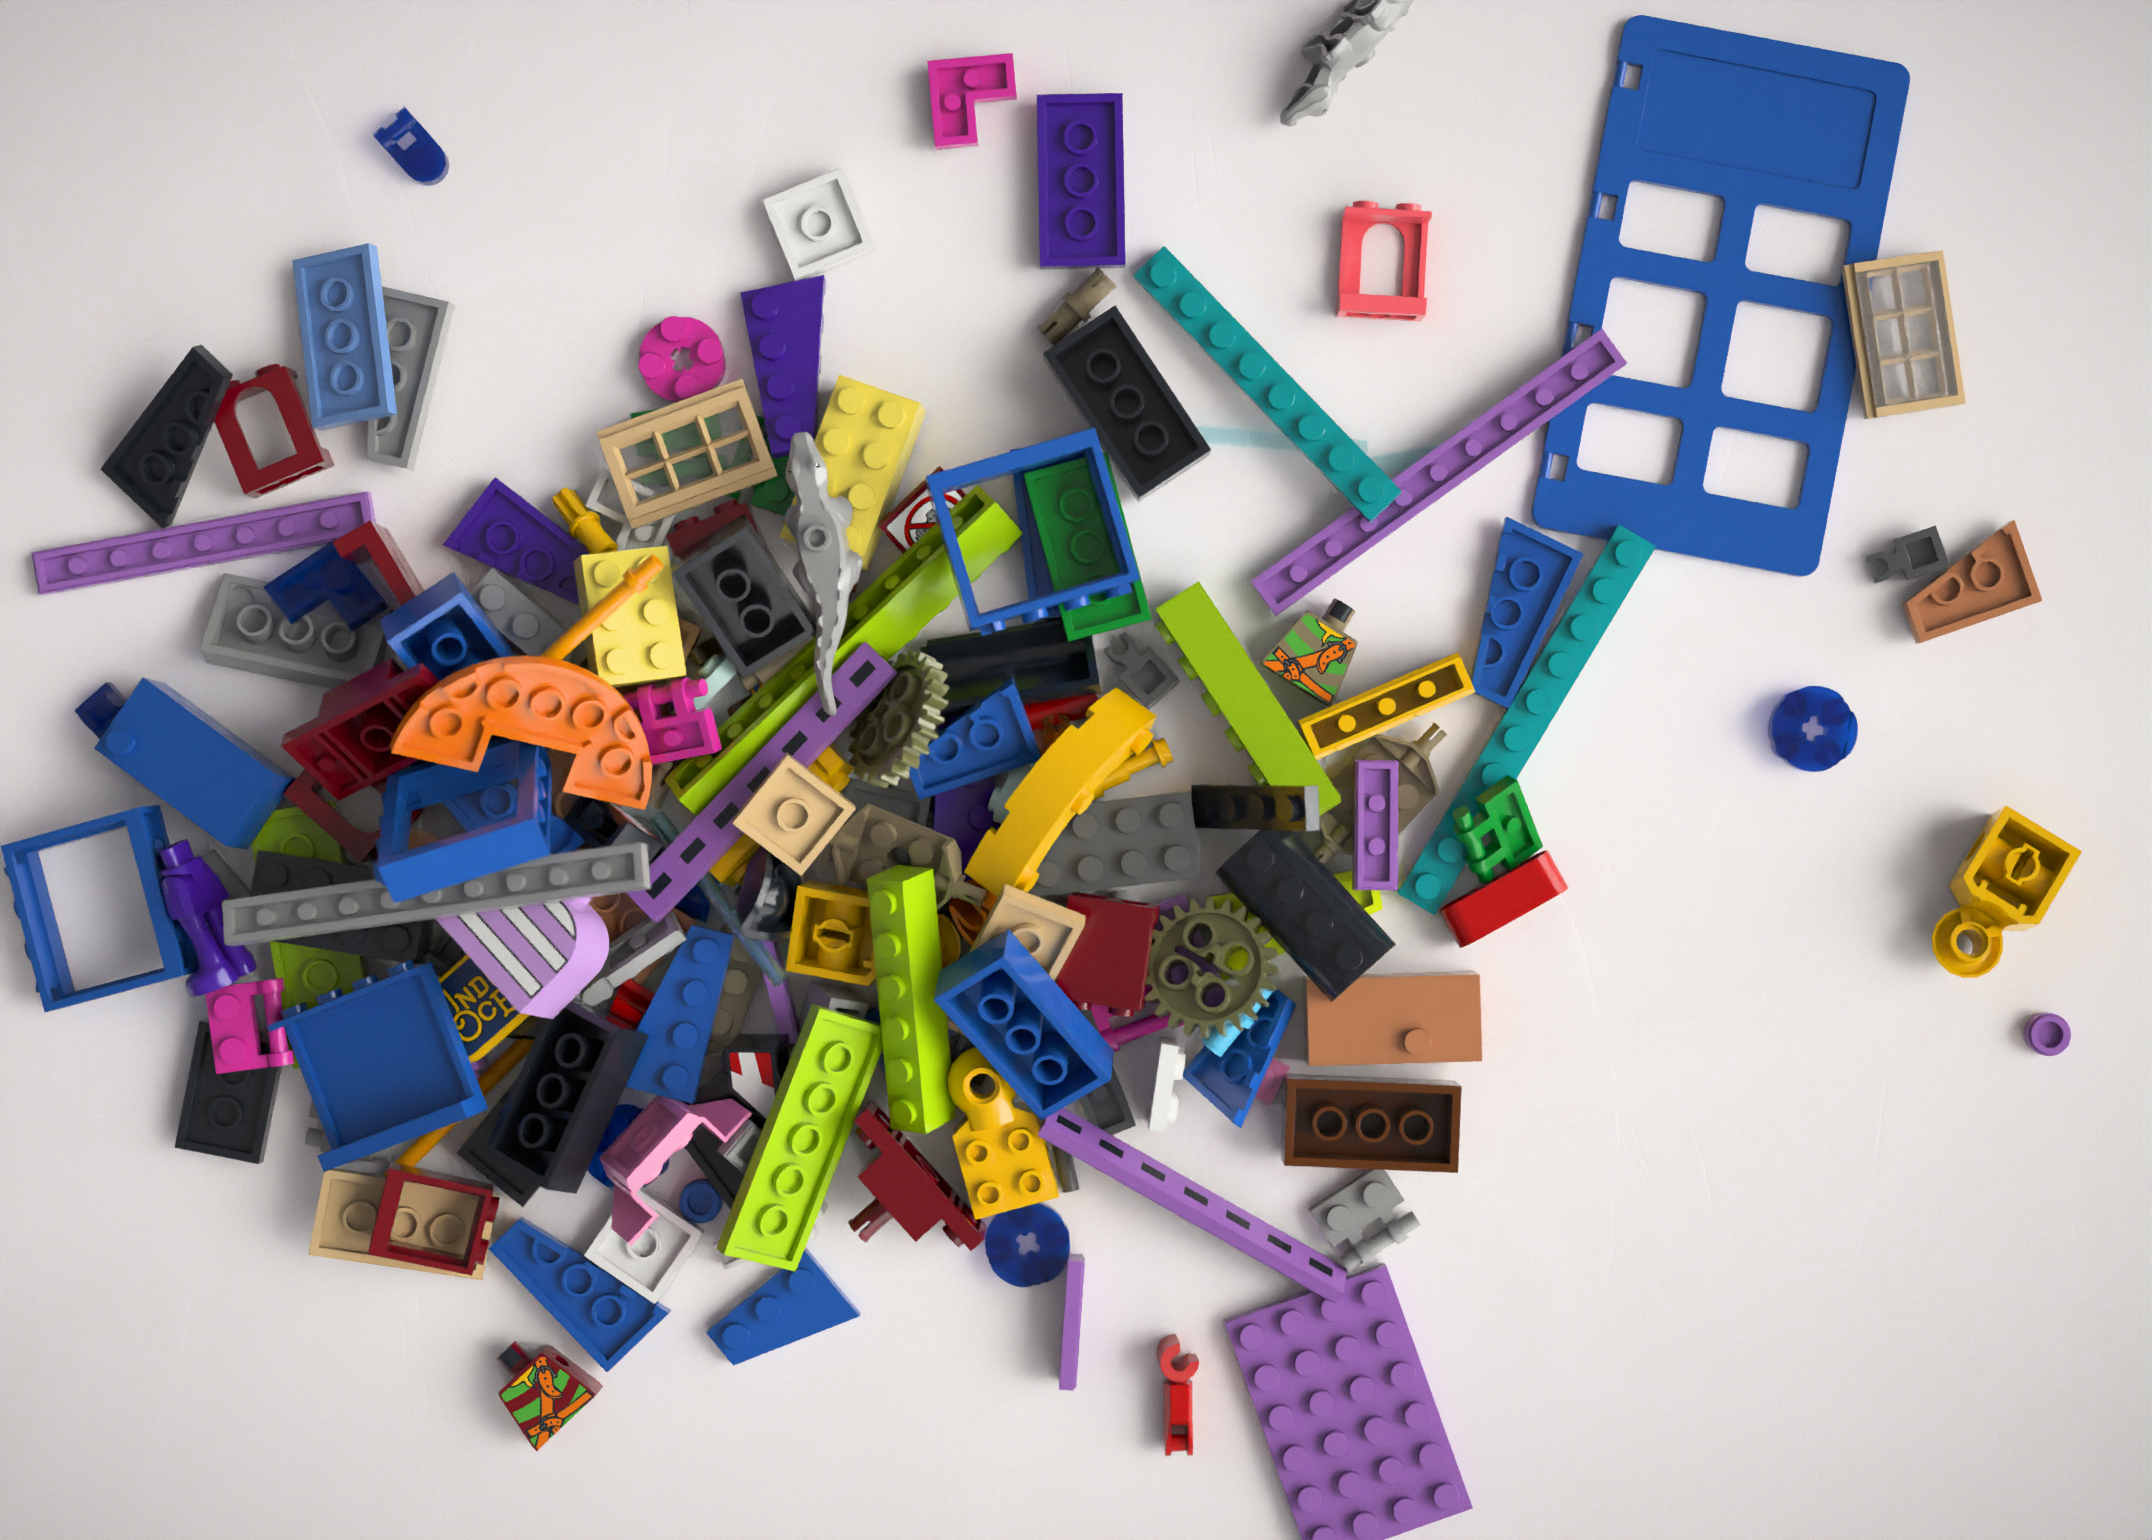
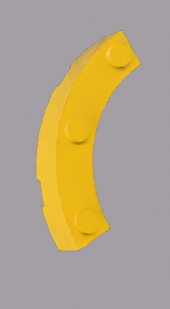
[964,687,1157,897]

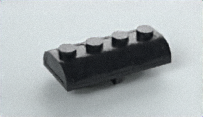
[920,619,1101,718]
[1215,830,1396,1002]

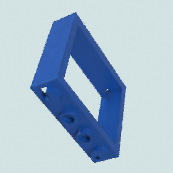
[925,427,1140,636]
[373,738,552,903]
[1,805,199,1012]

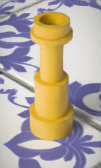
[1092,737,1174,801]

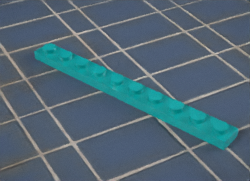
[1396,524,1656,915]

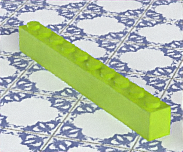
[664,484,1023,816]

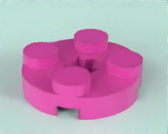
[638,316,726,403]

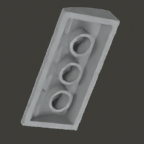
[200,573,393,689]

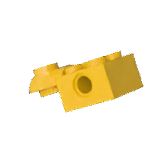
[1932,805,2082,978]
[785,880,961,986]
[947,1047,1059,1220]

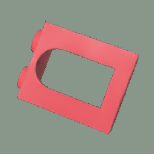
[1336,201,1432,322]

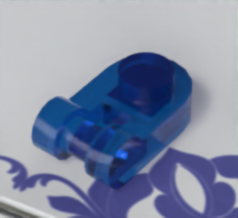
[372,106,450,186]

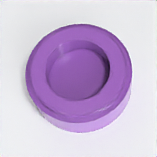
[2023,1012,2071,1056]

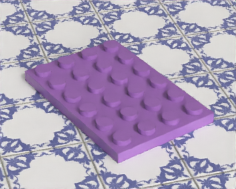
[1224,1263,1473,1540]

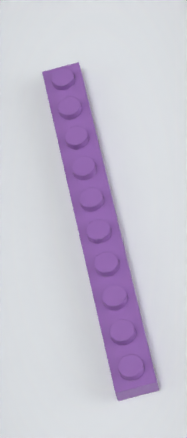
[1251,329,1627,617]

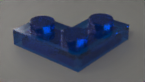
[263,539,388,632]

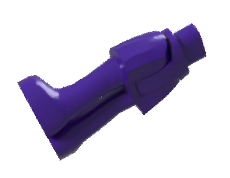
[159,839,258,997]

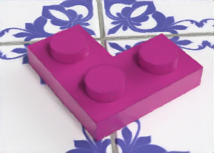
[927,53,1017,150]

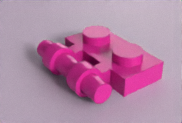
[624,677,722,764]

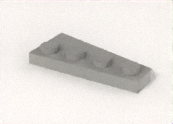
[367,286,455,471]

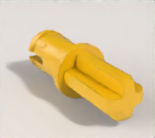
[552,488,618,554]

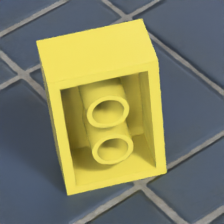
[573,546,686,687]

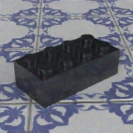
[1043,305,1211,503]
[250,850,434,964]
[483,998,649,1194]

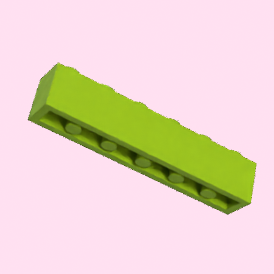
[1154,581,1341,816]
[867,865,956,1134]

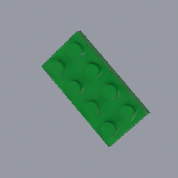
[1023,452,1152,642]

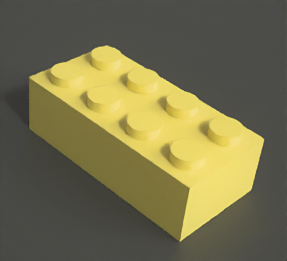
[780,375,926,572]

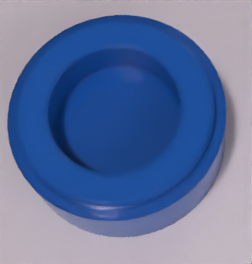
[679,1179,724,1223]

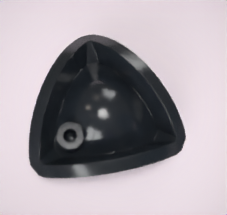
[737,845,802,941]

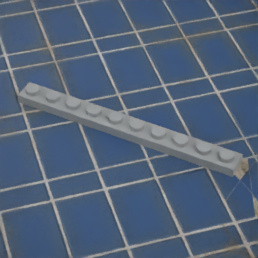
[222,842,651,946]

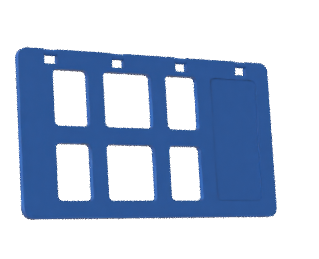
[1531,15,1910,577]

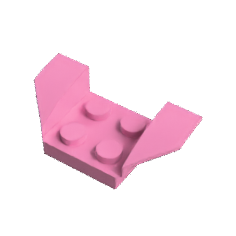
[599,1095,752,1246]

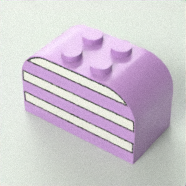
[436,853,609,1019]

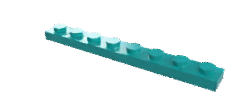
[1133,246,1402,523]

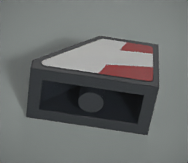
[564,796,663,864]
[721,1034,791,1122]

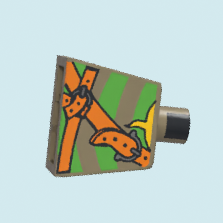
[1259,598,1358,707]

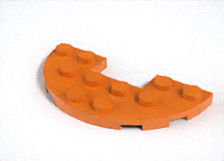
[390,656,652,810]

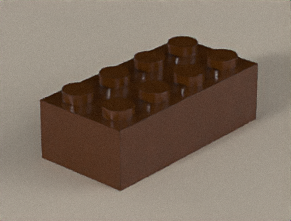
[1281,1074,1462,1173]

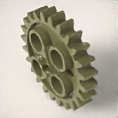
[848,650,949,789]
[1144,897,1280,1039]

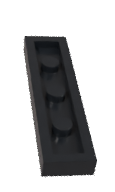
[1191,784,1320,831]

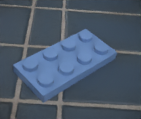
[292,243,397,430]

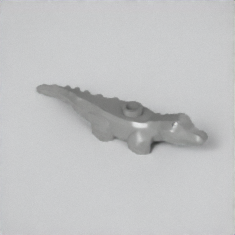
[1280,0,1414,127]
[785,432,863,716]

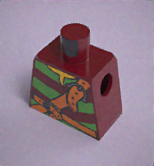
[496,1341,603,1451]

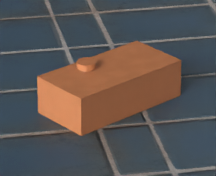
[1303,971,1482,1066]

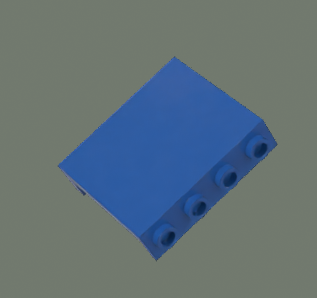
[267,960,488,1172]

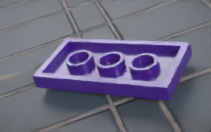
[1037,93,1126,269]

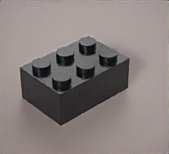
[671,513,817,679]

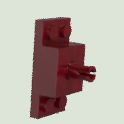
[281,658,440,801]
[848,1100,987,1251]

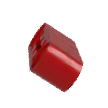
[1439,850,1569,948]

